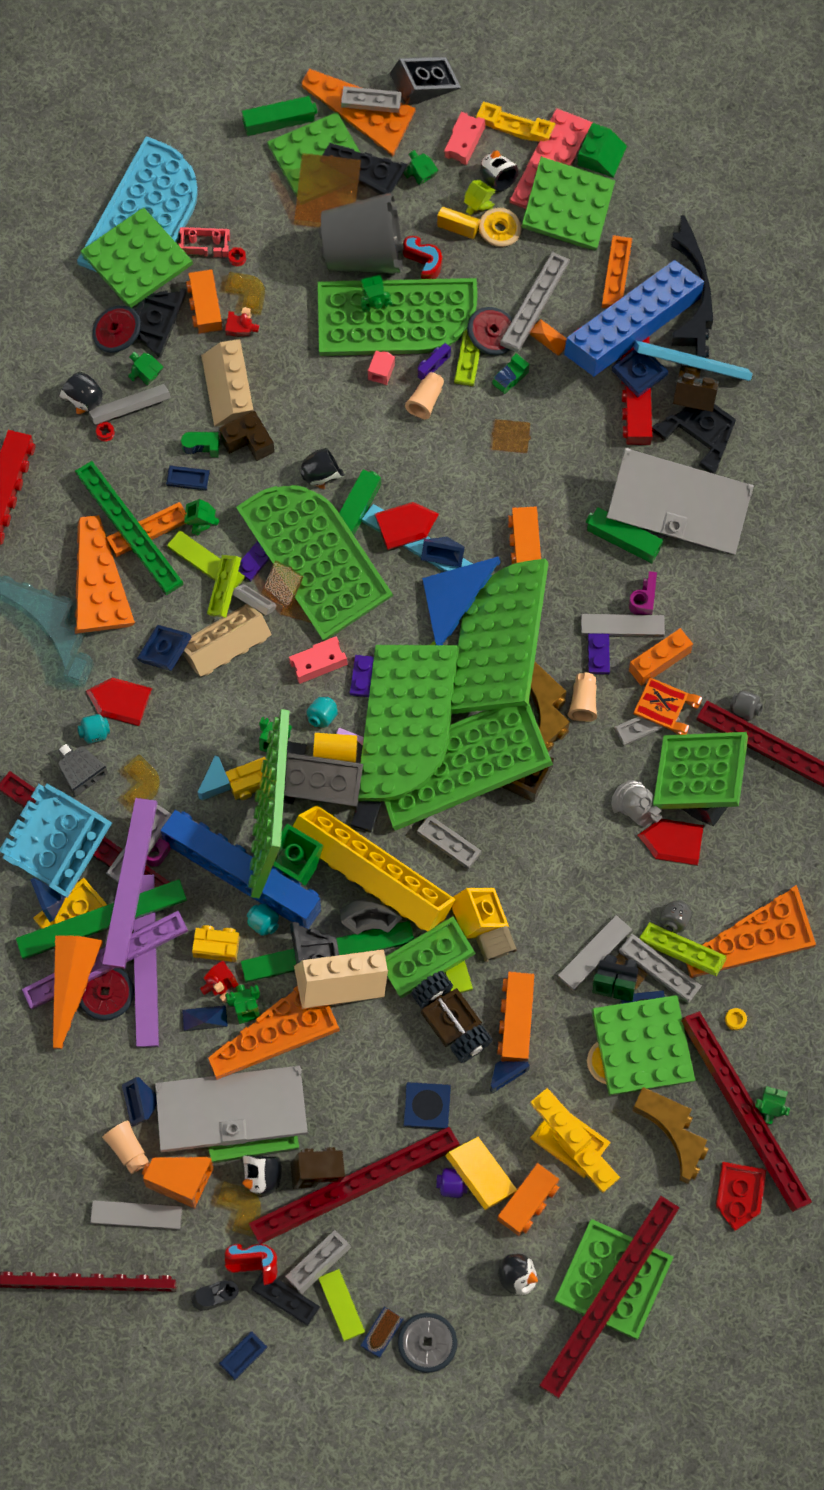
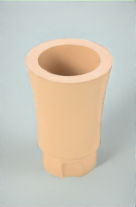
[405,372,444,420]
[568,672,597,722]
[102,1121,149,1174]

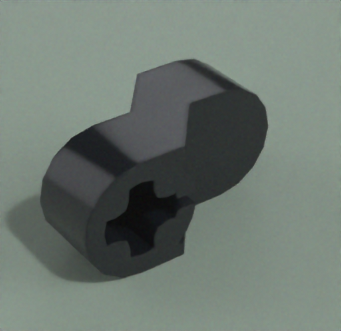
[191,1280,239,1311]

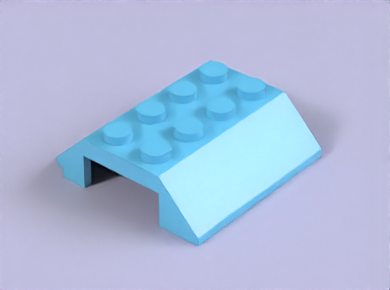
[0,784,112,898]

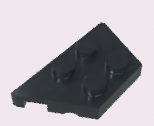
[136,288,187,357]
[290,922,339,964]

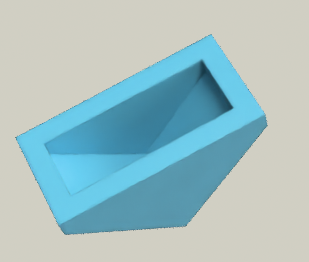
[198,755,231,800]

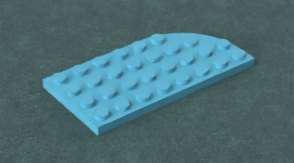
[77,136,198,272]

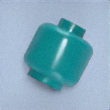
[306,697,338,728]
[77,714,110,744]
[247,904,279,936]

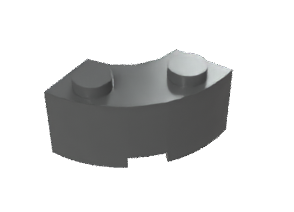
[340,897,402,935]

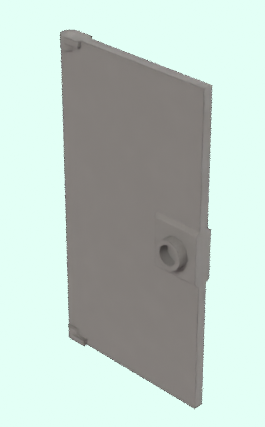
[606,448,754,555]
[155,1065,308,1152]

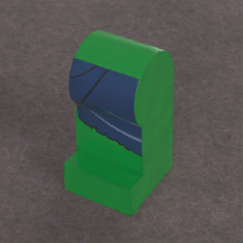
[492,353,530,394]
[181,432,220,458]

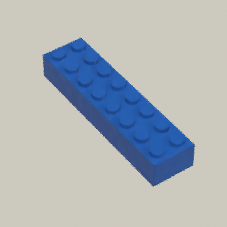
[564,260,704,377]
[161,810,321,929]

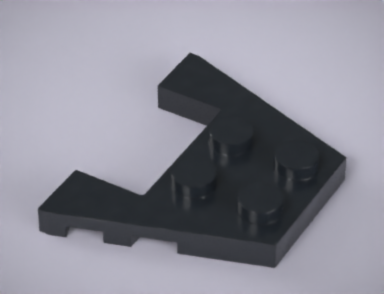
[652,404,736,474]

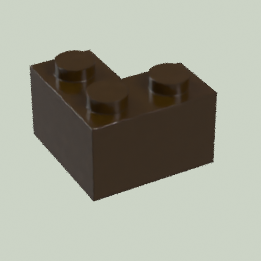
[673,365,719,412]
[219,411,275,461]
[501,757,554,803]
[290,1147,345,1189]

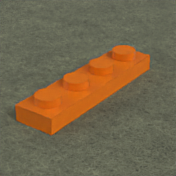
[602,235,632,309]
[106,502,186,557]

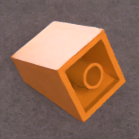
[142,1157,214,1209]

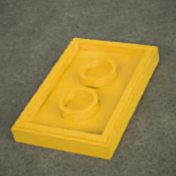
[33,878,107,929]
[530,1112,610,1178]
[446,1137,517,1210]

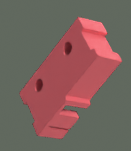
[444,112,485,165]
[179,227,230,258]
[289,636,348,684]

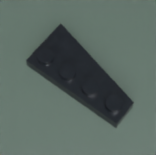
[320,143,408,195]

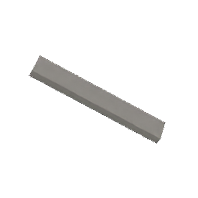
[500,252,570,353]

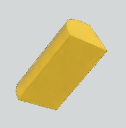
[437,207,481,239]
[313,733,357,763]

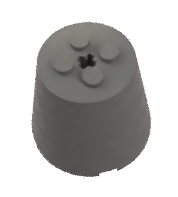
[319,192,403,273]

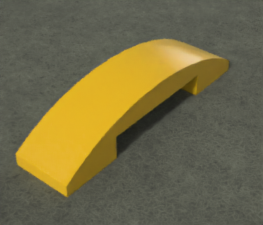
[476,101,555,141]

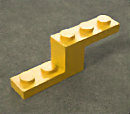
[530,1088,620,1193]

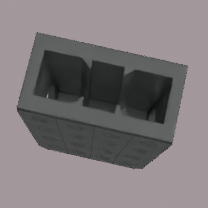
[58,744,108,797]

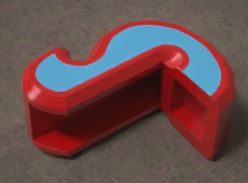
[403,236,443,279]
[225,1244,277,1285]

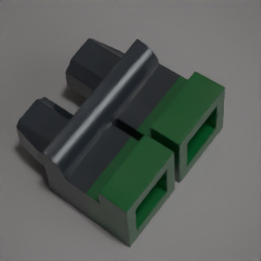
[592,954,639,1002]

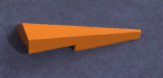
[53,936,103,1049]

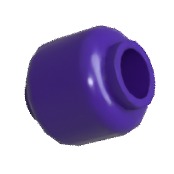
[436,1168,468,1198]

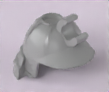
[611,780,662,827]

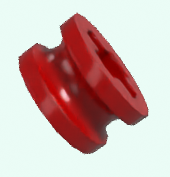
[228,247,246,267]
[96,422,115,442]

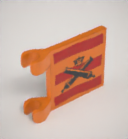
[633,677,702,735]

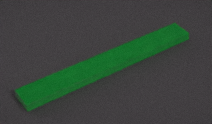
[75,461,184,596]
[16,879,187,960]
[241,921,414,983]

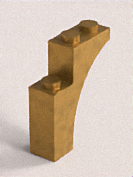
[530,662,570,752]
[633,1087,709,1184]

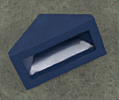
[421,537,465,567]
[30,878,66,922]
[182,1005,228,1031]
[490,1061,530,1094]
[122,1077,157,1127]

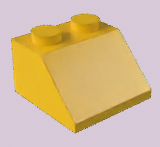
[452,888,509,938]

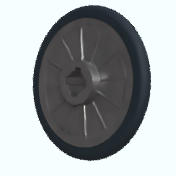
[398,1313,457,1373]

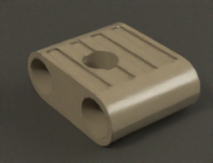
[476,926,517,962]

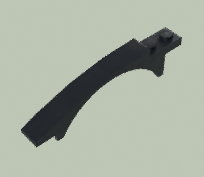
[671,215,713,358]

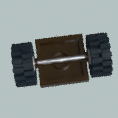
[411,971,493,1063]

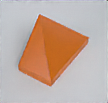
[529,319,567,356]

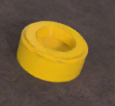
[725,1008,747,1031]

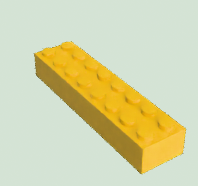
[293,805,456,932]

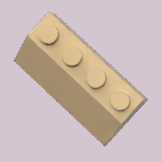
[201,339,253,427]
[182,604,272,677]
[294,949,388,1009]

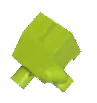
[464,180,495,215]

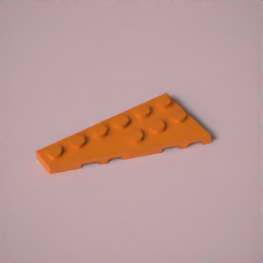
[302,69,416,157]
[75,515,135,634]
[686,885,816,978]
[208,986,340,1080]

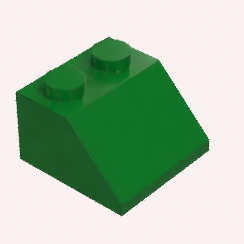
[577,123,627,178]
[273,823,324,886]

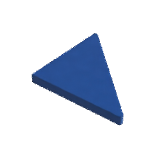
[422,556,501,645]

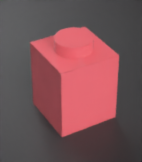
[368,351,395,385]

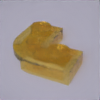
[226,272,265,315]
[123,754,160,807]
[217,1181,261,1237]

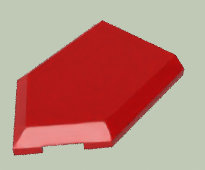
[374,502,439,550]
[86,677,152,726]
[637,818,704,866]
[716,1162,766,1231]

